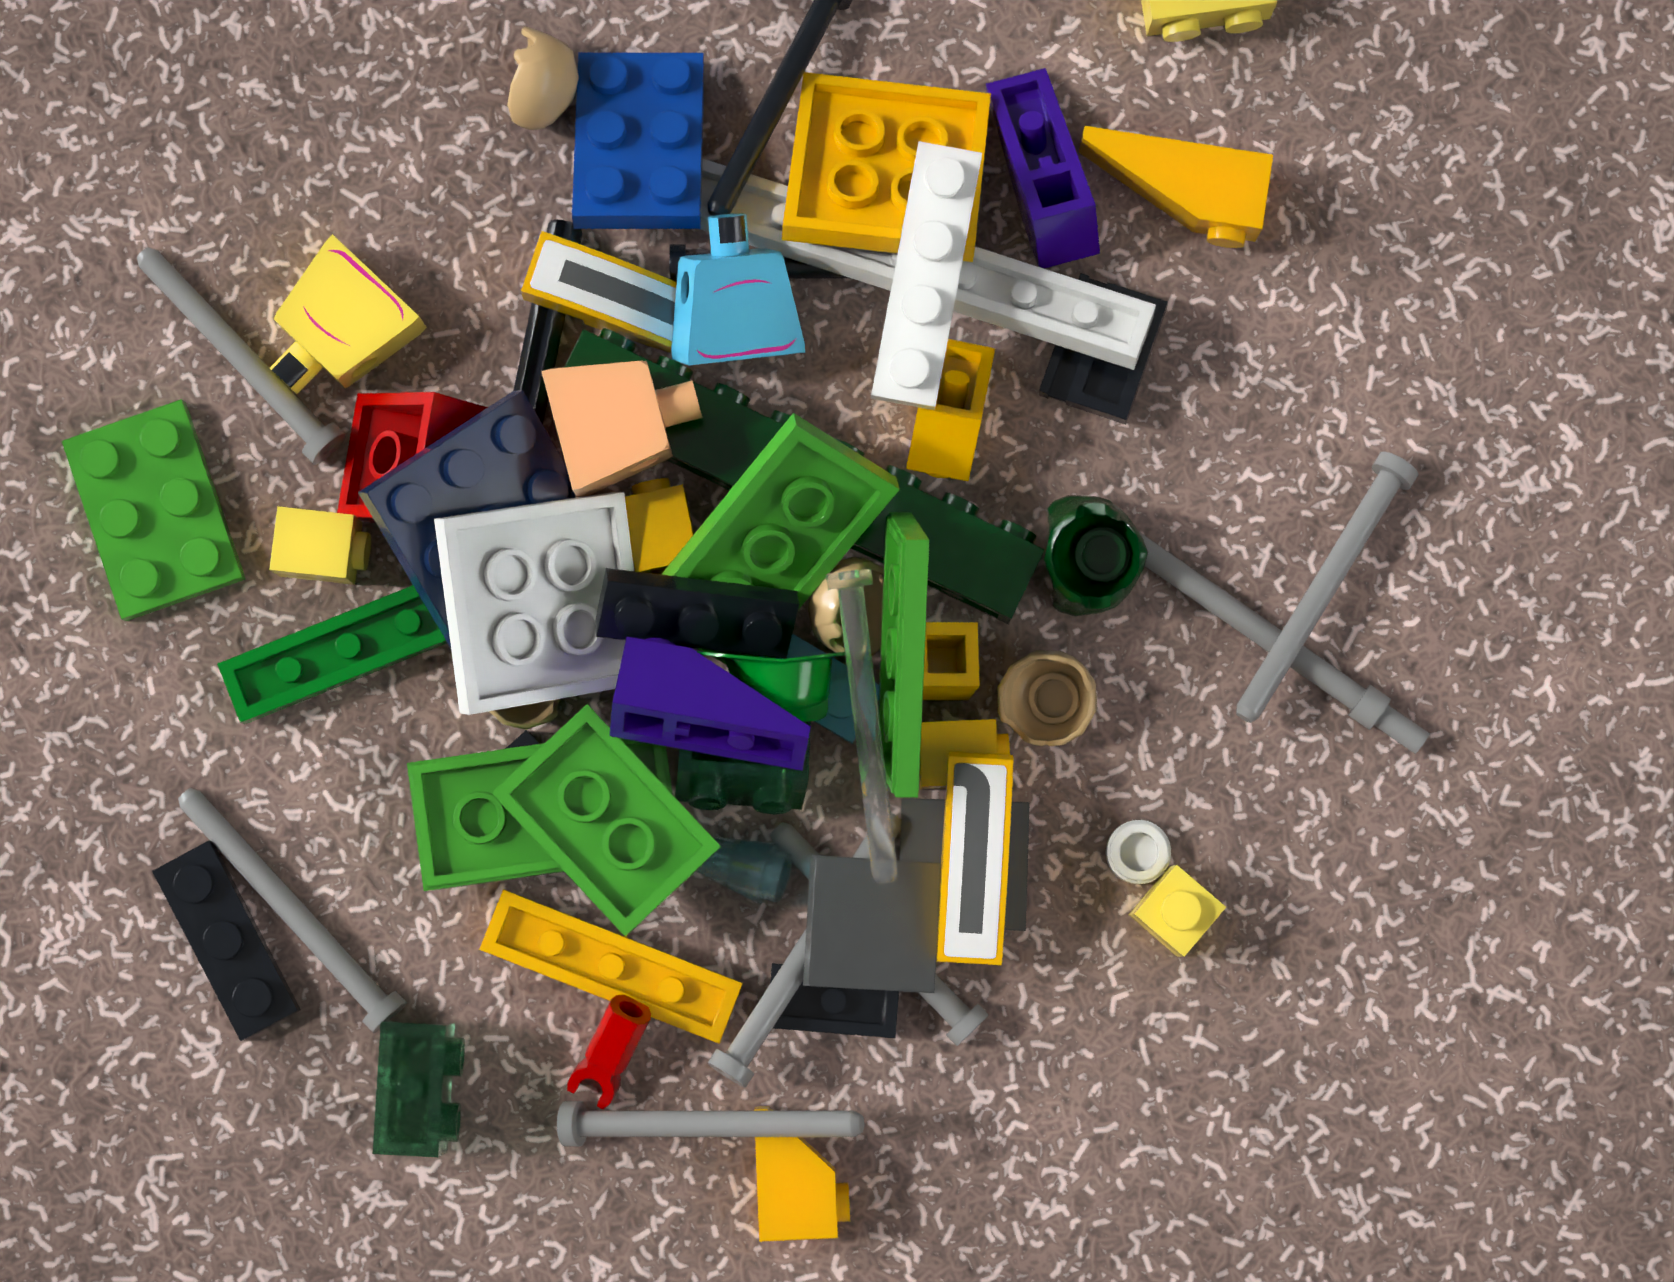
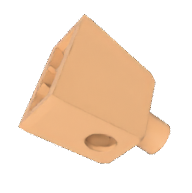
[541,361,702,497]

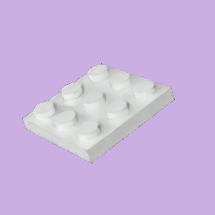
[434,492,634,715]

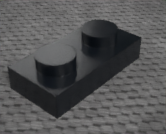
[770,963,899,1038]

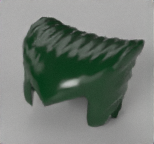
[1044,495,1148,617]

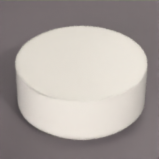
[1106,820,1171,884]

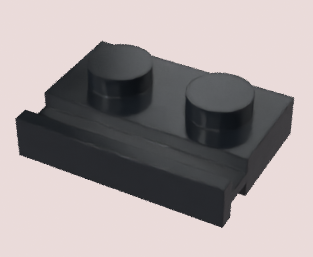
[1039,273,1168,425]

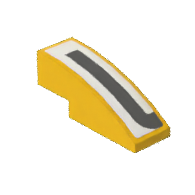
[521,231,677,353]
[937,751,1014,965]

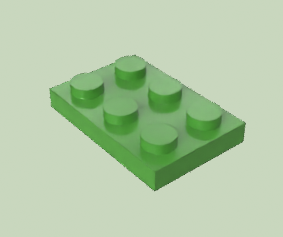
[62,399,246,621]
[492,704,721,937]

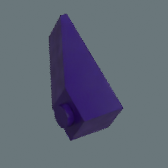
[986,68,1100,268]
[610,637,811,771]

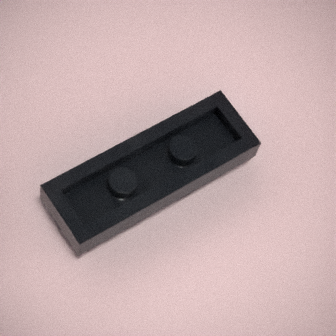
[595,568,800,659]
[152,841,301,1041]

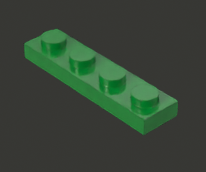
[217,585,447,725]

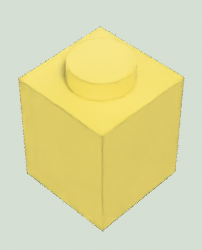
[269,506,371,585]
[1128,865,1226,957]

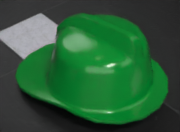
[697,651,848,722]

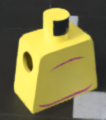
[270,234,427,394]

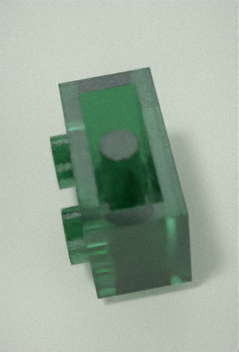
[675,721,811,815]
[372,1020,465,1158]

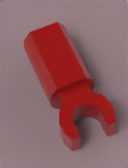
[567,994,651,1110]

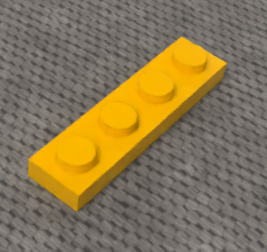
[479,889,743,1044]

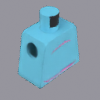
[671,214,805,366]

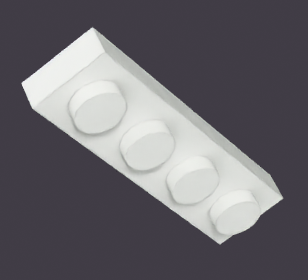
[871,141,982,410]

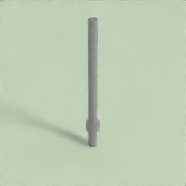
[1138,531,1430,754]

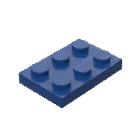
[572,52,704,229]

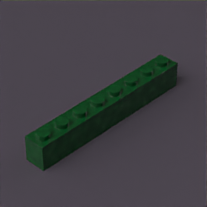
[564,328,1045,625]

